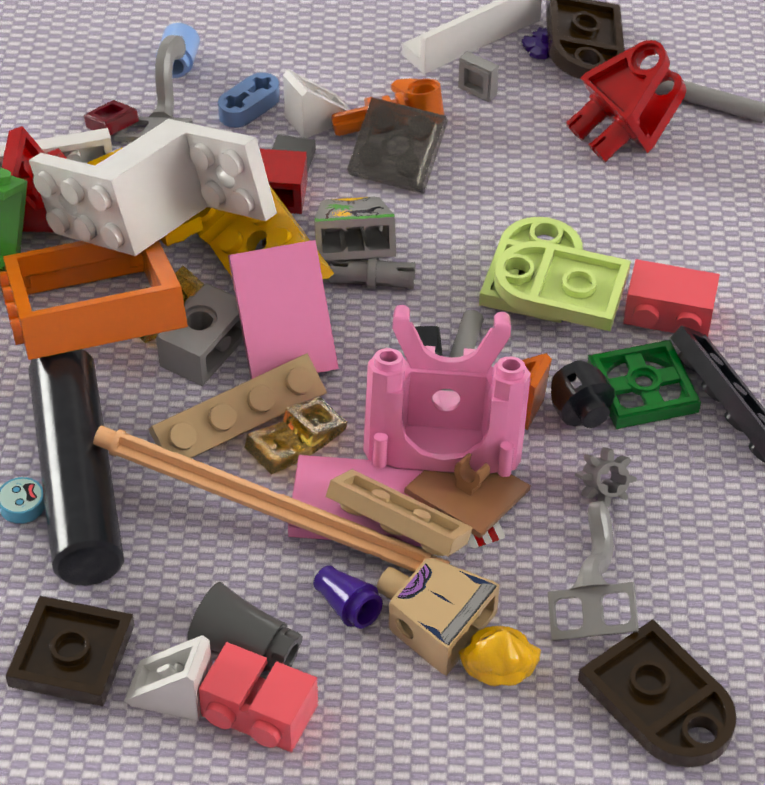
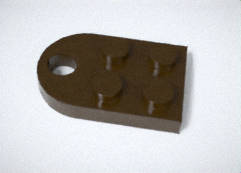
[546,0,625,79]
[578,619,736,767]

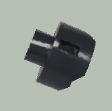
[551,360,615,428]

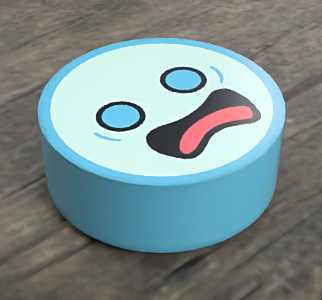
[0,477,45,524]

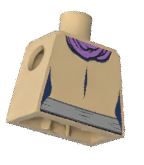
[376,558,500,676]

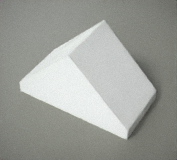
[283,69,351,138]
[124,635,212,721]

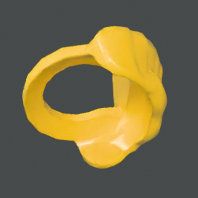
[458,626,541,686]

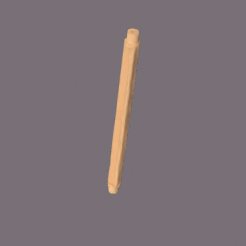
[93,425,450,572]

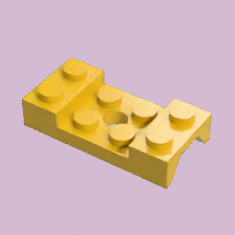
[197,186,334,279]

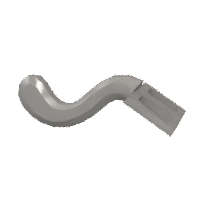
[114,35,193,142]
[548,501,639,641]

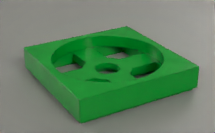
[587,340,701,429]

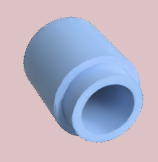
[156,23,200,78]

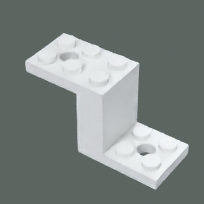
[29,119,277,256]

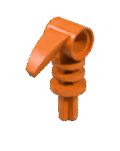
[331,78,445,136]

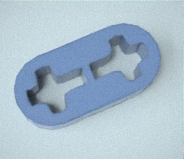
[218,72,280,128]

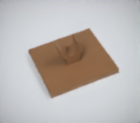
[404,453,531,538]

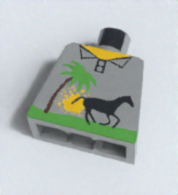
[314,197,396,261]

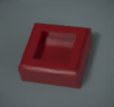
[83,100,139,136]

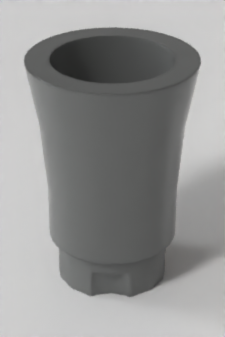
[187,582,303,673]

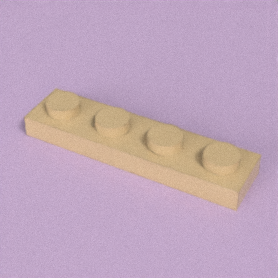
[148,353,327,459]

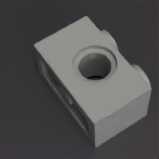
[156,283,243,386]

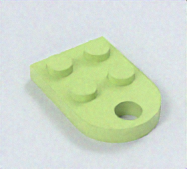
[479,217,583,323]
[494,241,631,331]

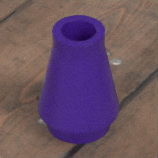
[313,565,383,629]

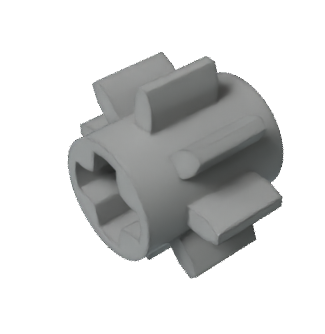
[575,447,637,507]

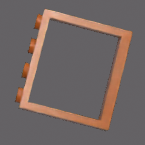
[0,240,188,360]

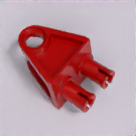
[565,40,686,163]

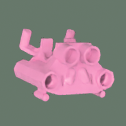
[363,305,531,477]

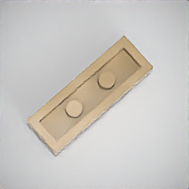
[325,469,473,557]

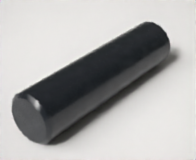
[28,349,124,586]

